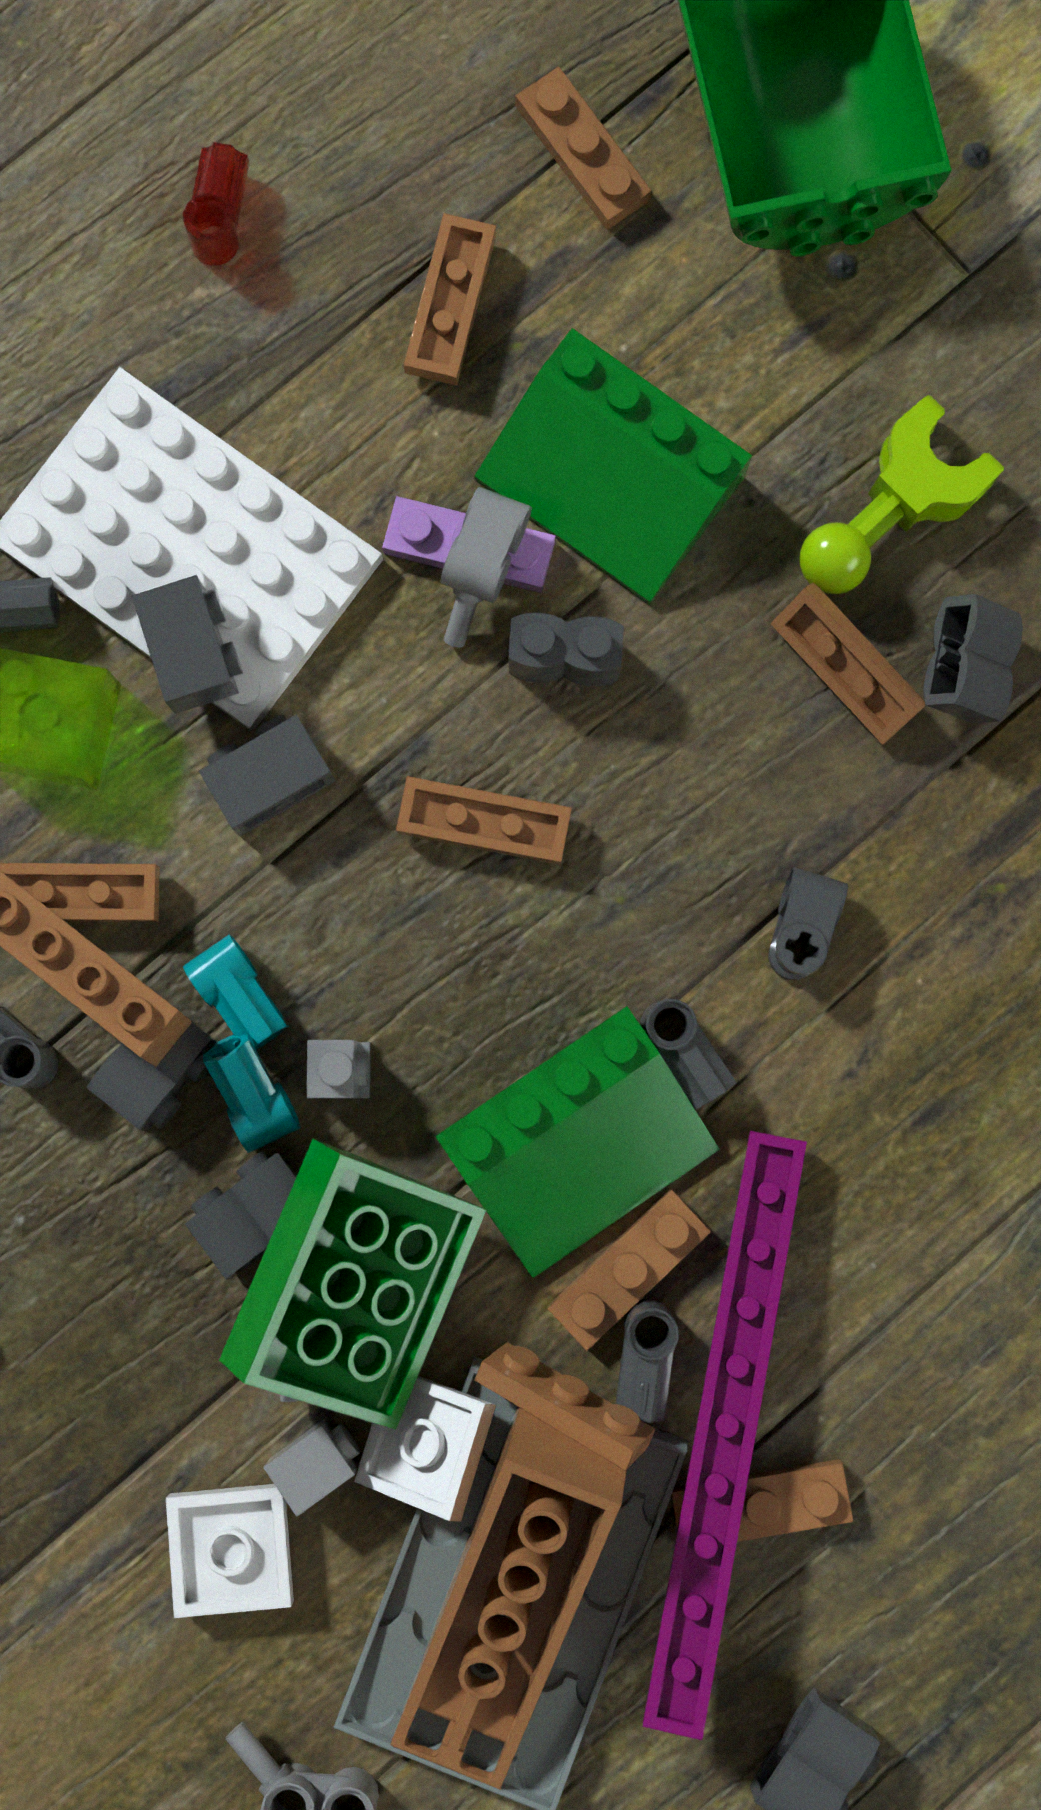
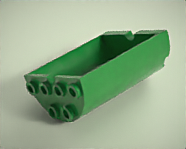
[677,0,952,257]

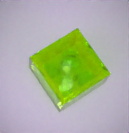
[0,648,121,790]

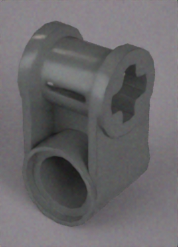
[768,867,848,980]

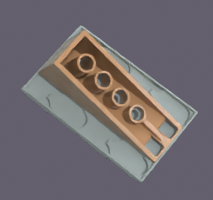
[334,1356,688,1810]

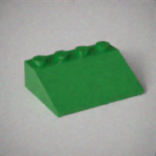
[474,328,752,605]
[435,1006,720,1278]
[219,1139,486,1430]

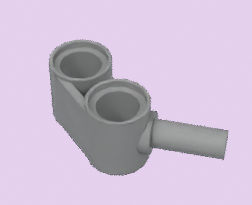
[440,486,532,648]
[225,1722,379,1810]

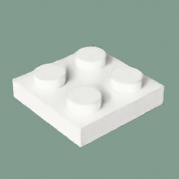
[354,1376,496,1522]
[166,1484,294,1618]

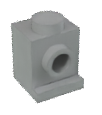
[307,1040,371,1099]

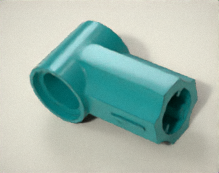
[183,934,289,1050]
[203,1033,301,1153]

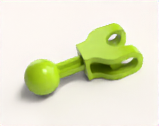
[800,395,1004,594]

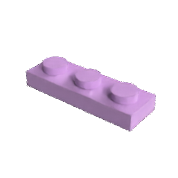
[382,496,555,593]

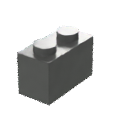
[132,575,243,714]
[199,714,336,837]

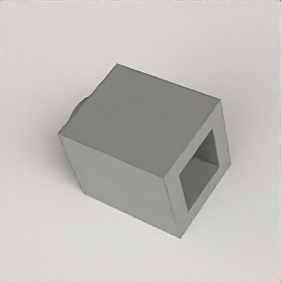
[263,1417,360,1517]

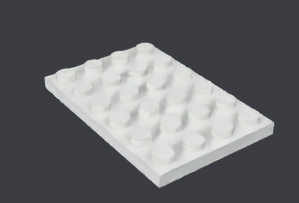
[0,367,383,732]

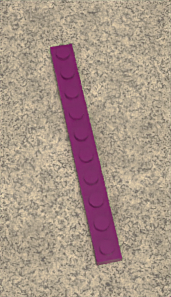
[642,1131,807,1740]

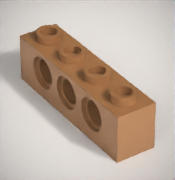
[0,871,192,1067]

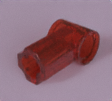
[183,142,249,266]

